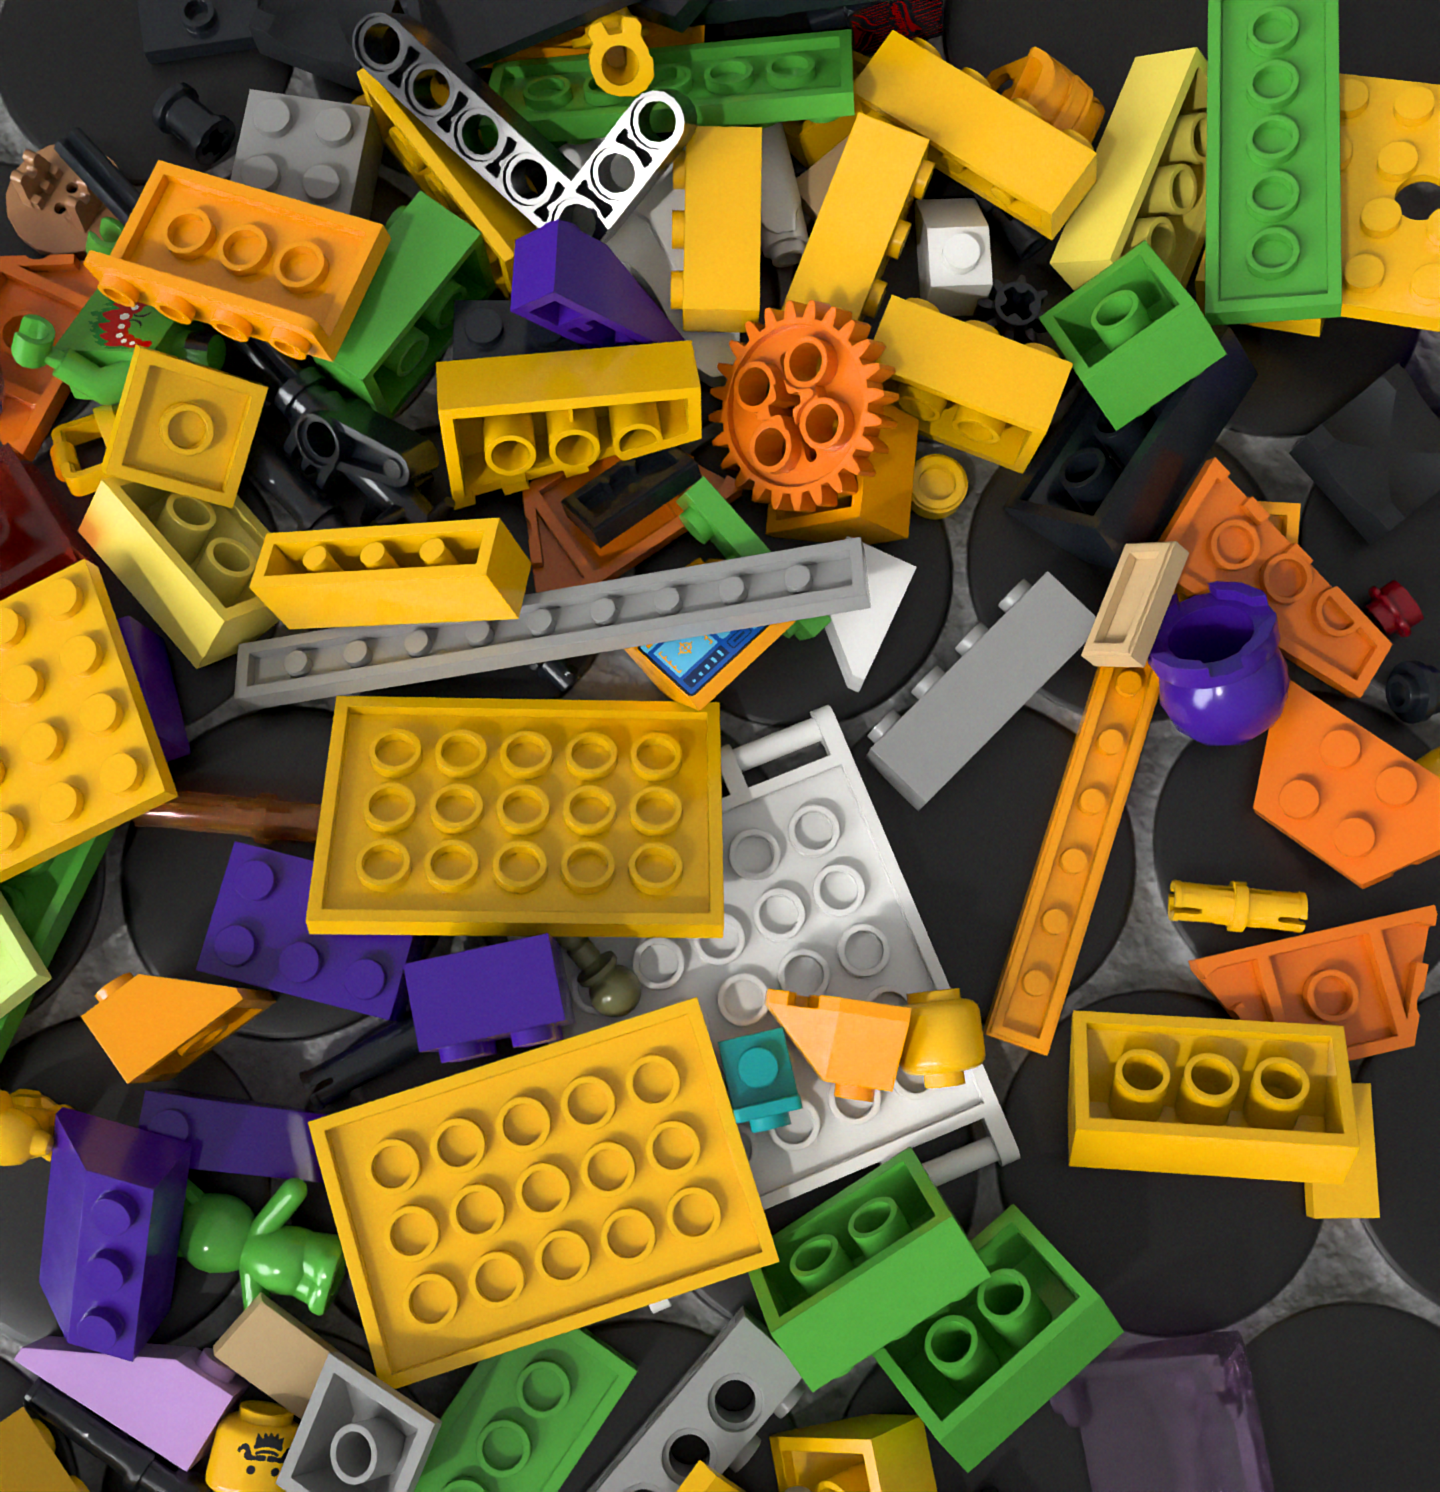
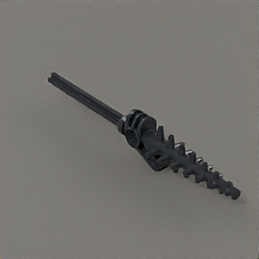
[54,127,579,693]

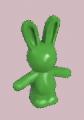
[177,1177,347,1316]

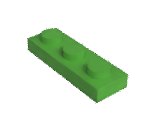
[675,476,832,641]

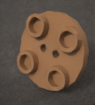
[6,144,120,261]

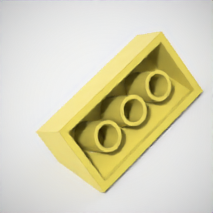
[1050,47,1208,291]

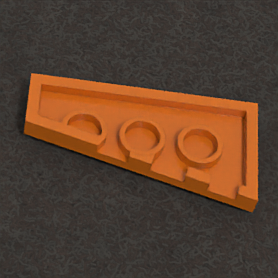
[1158,457,1393,698]

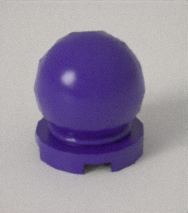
[1147,581,1290,746]

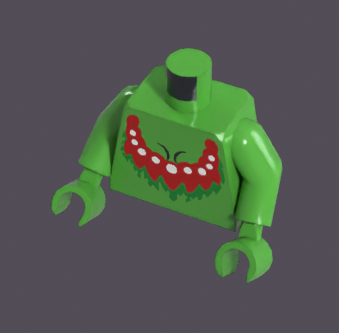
[11,217,226,405]

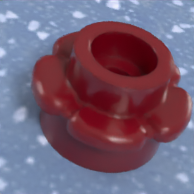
[1364,580,1424,637]

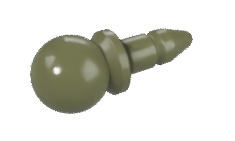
[555,937,641,1017]

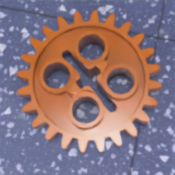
[708,300,899,512]

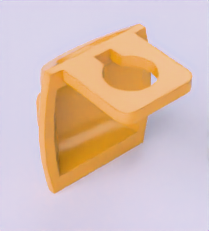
[986,46,1105,144]

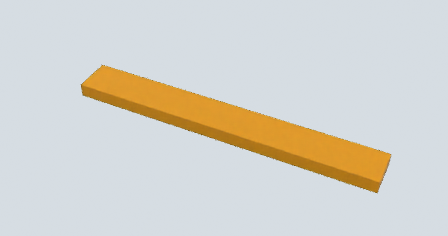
[983,589,1189,1056]

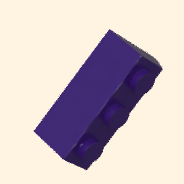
[39,1107,192,1362]

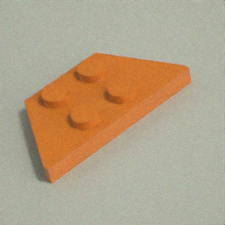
[0,254,99,469]
[522,454,742,593]
[1253,679,1440,889]
[1188,905,1438,1061]

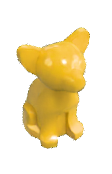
[572,7,655,97]
[0,1089,74,1166]

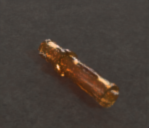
[132,791,321,844]

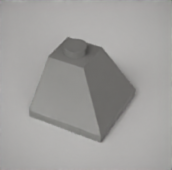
[275,1351,443,1492]

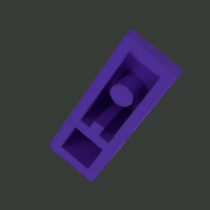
[510,219,686,349]
[138,1088,333,1183]

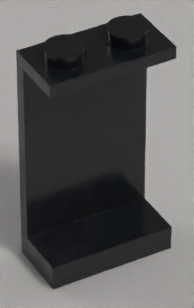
[399,0,641,85]

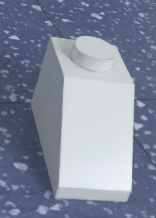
[914,198,993,316]
[825,536,917,693]

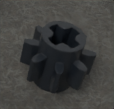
[973,275,1048,345]

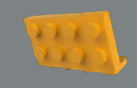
[83,160,391,362]

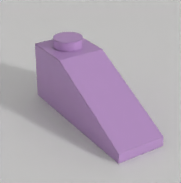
[14,1336,250,1472]

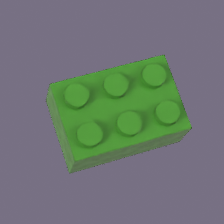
[312,190,496,419]
[748,1146,991,1392]
[872,1204,1124,1473]

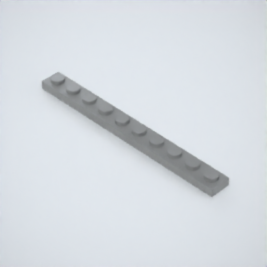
[234,537,871,711]

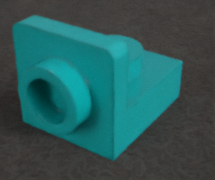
[718,1027,803,1133]

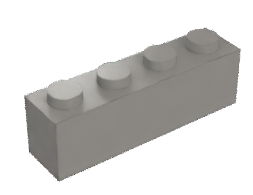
[864,571,1096,811]

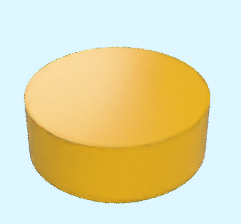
[911,454,968,519]

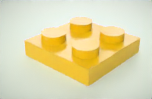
[101,344,268,509]

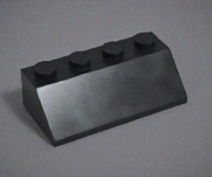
[1004,325,1258,569]

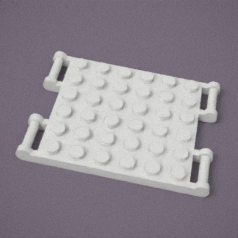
[507,704,1020,1314]

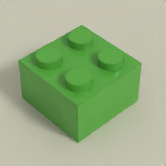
[1039,240,1227,431]

